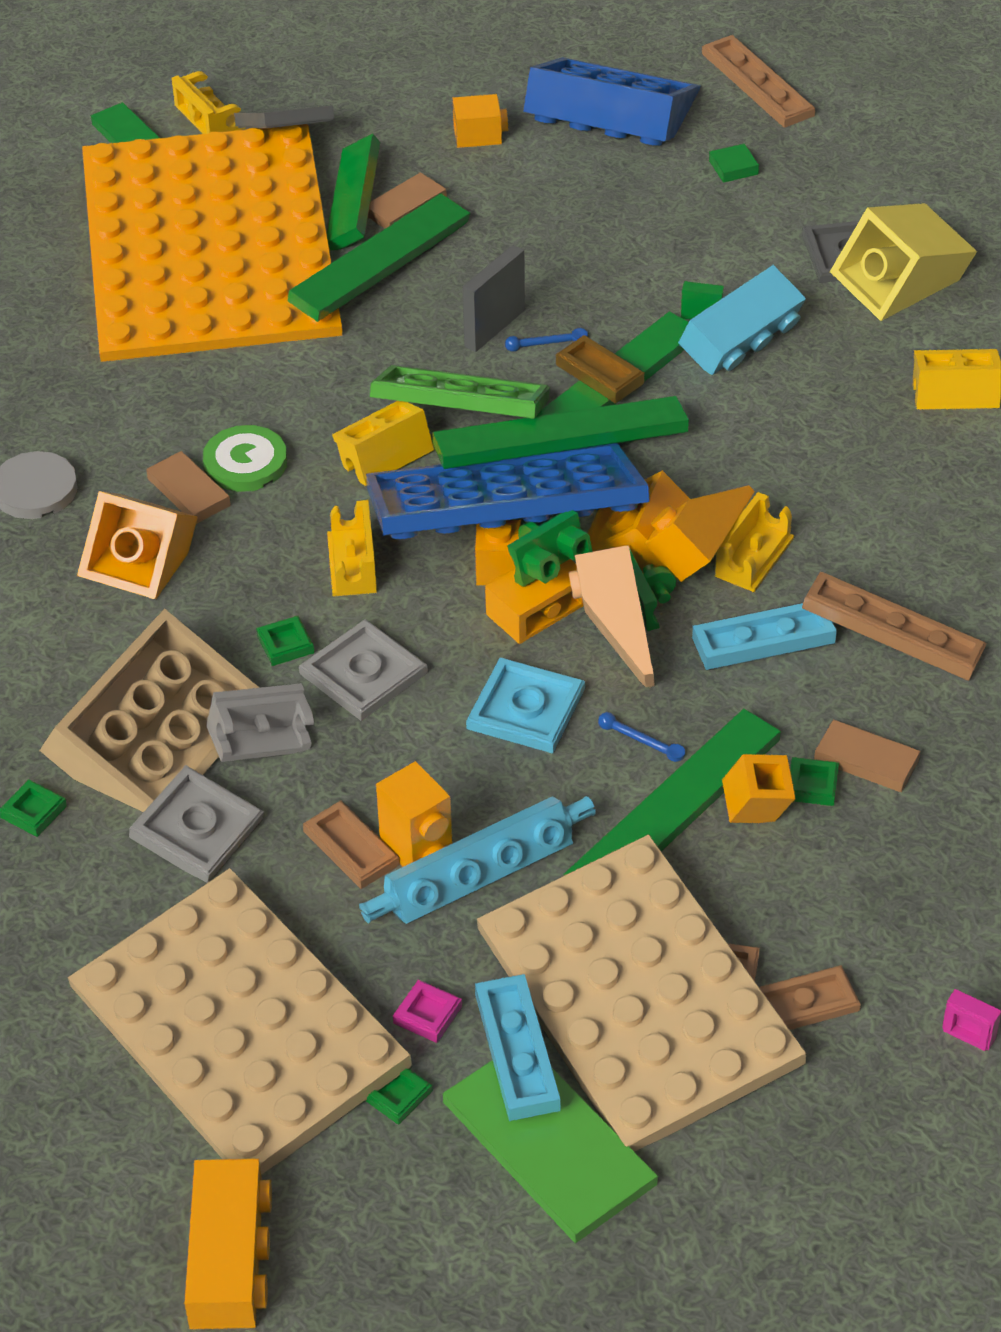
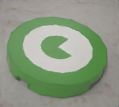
[203,425,287,492]

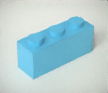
[678,265,806,375]

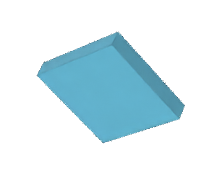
[466,658,585,753]

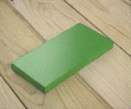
[370,365,550,418]
[443,1060,658,1244]

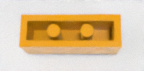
[185,1159,272,1329]

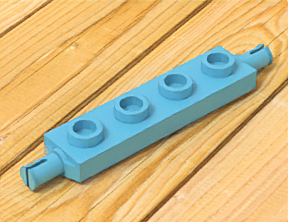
[359,796,596,924]

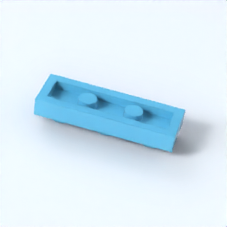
[692,603,836,670]
[475,974,560,1121]

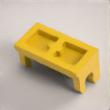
[172,71,245,134]
[913,349,1001,409]
[332,401,434,486]
[715,492,794,592]
[327,500,377,596]

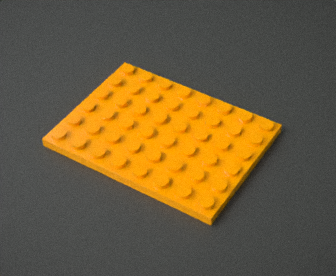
[82,124,343,362]

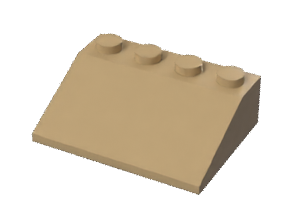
[39,608,259,812]

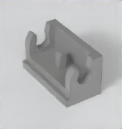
[206,683,314,762]

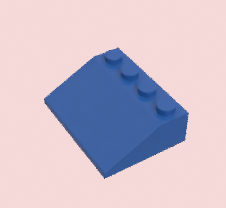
[523,57,701,146]

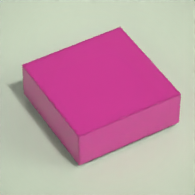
[393,980,462,1043]
[942,989,1001,1051]

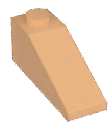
[569,545,655,687]

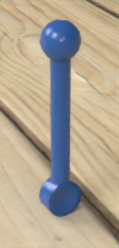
[505,328,588,352]
[598,712,685,762]

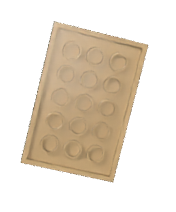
[477,835,806,1152]
[68,868,412,1174]

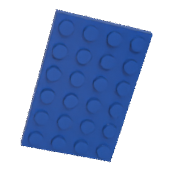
[366,443,649,539]

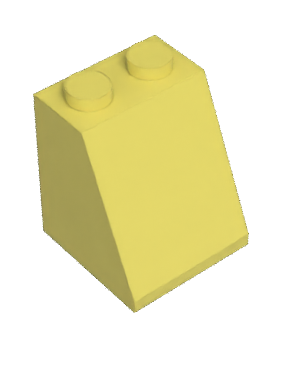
[830,203,977,321]

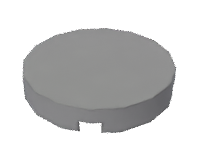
[0,451,78,519]

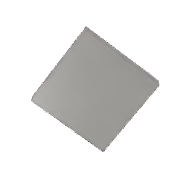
[299,619,428,721]
[129,765,264,883]

